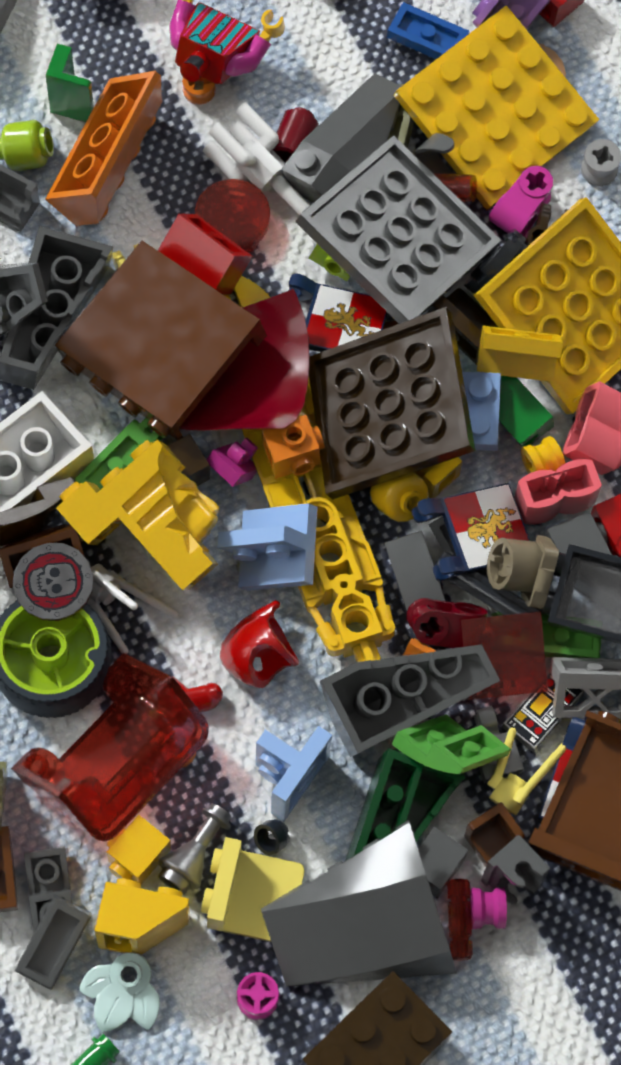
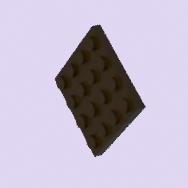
[309,307,476,499]

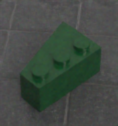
[345,748,465,861]

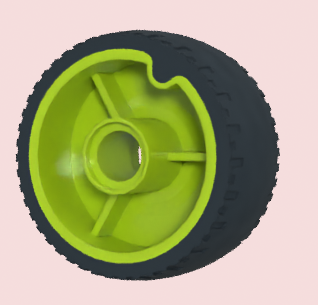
[0,600,111,718]

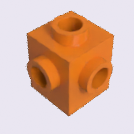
[262,415,325,479]

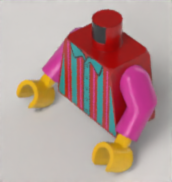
[169,0,285,84]

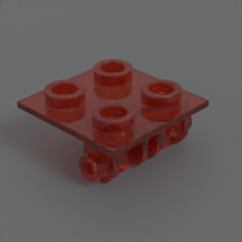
[461,612,548,700]

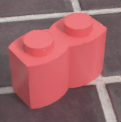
[563,381,621,475]
[514,459,602,525]

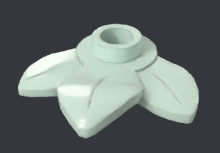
[79,952,160,1032]

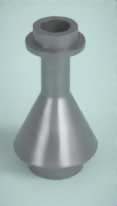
[158,803,232,895]

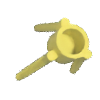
[487,728,566,816]

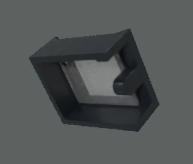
[543,544,621,644]

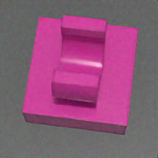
[206,437,258,487]

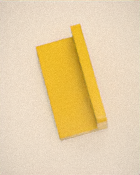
[476,326,563,381]

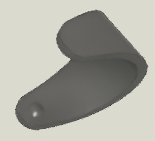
[412,133,466,195]

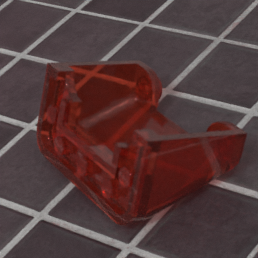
[11,653,209,842]

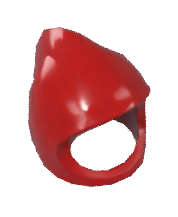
[220,600,300,688]

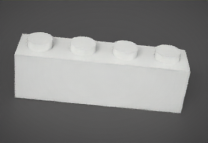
[0,391,94,512]

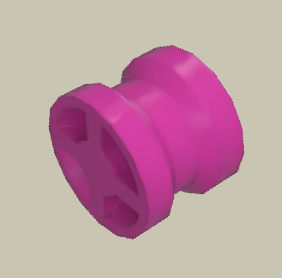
[470,888,507,929]
[237,972,279,1020]

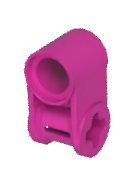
[488,166,553,236]

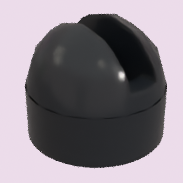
[253,819,290,855]

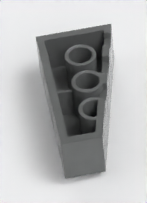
[0,226,113,390]

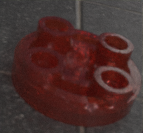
[195,179,270,252]

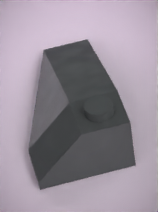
[0,263,48,336]

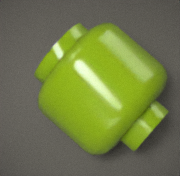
[0,119,54,171]

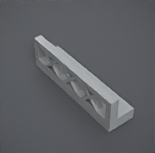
[550,657,621,719]

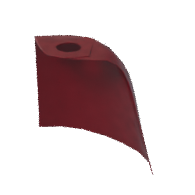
[179,289,309,430]

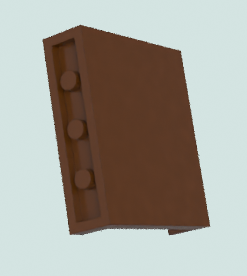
[55,240,267,440]
[529,710,621,891]

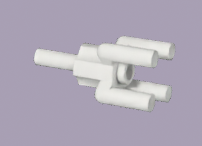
[203,102,311,215]

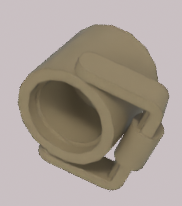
[487,535,559,609]

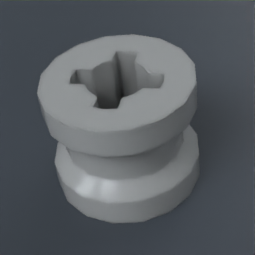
[581,139,621,186]

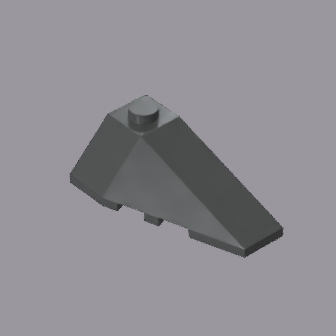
[281,73,401,203]
[320,644,500,757]

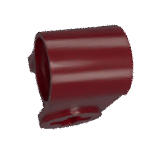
[407,598,488,648]

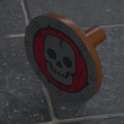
[13,543,94,621]

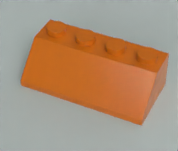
[45,71,162,226]

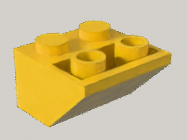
[94,878,190,955]

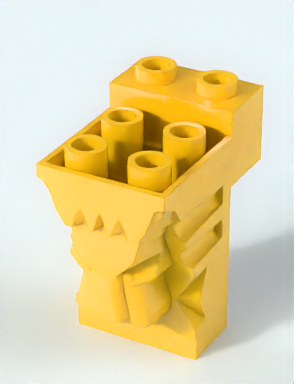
[56,439,220,590]

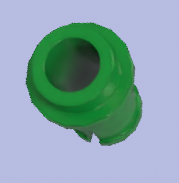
[71,1034,120,1065]

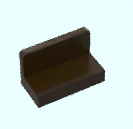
[427,288,498,365]

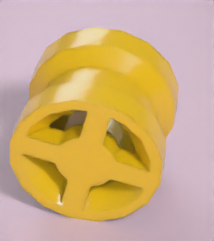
[520,436,566,474]

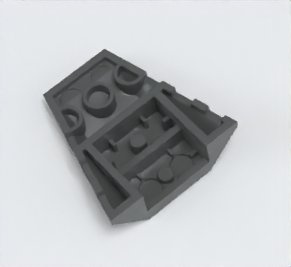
[261,820,457,987]

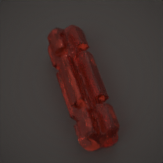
[447,878,473,961]

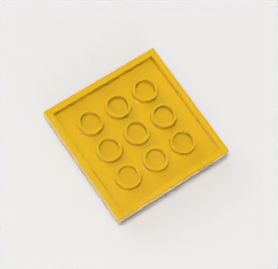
[393,5,600,210]
[474,197,621,415]

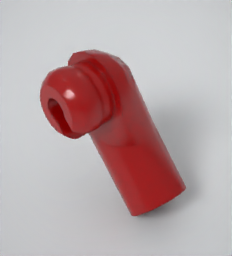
[161,676,223,714]

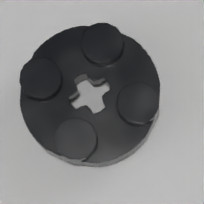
[464,228,528,295]

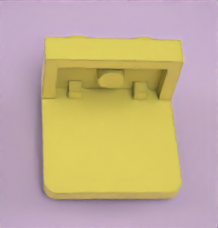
[201,837,304,942]

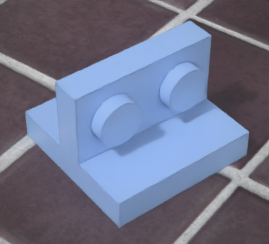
[460,359,501,451]
[217,503,317,591]
[255,726,332,822]

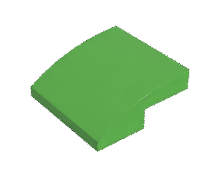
[392,714,511,774]

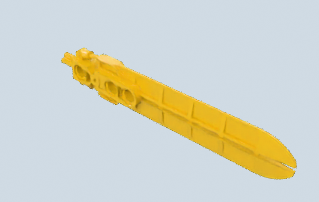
[224,276,395,662]

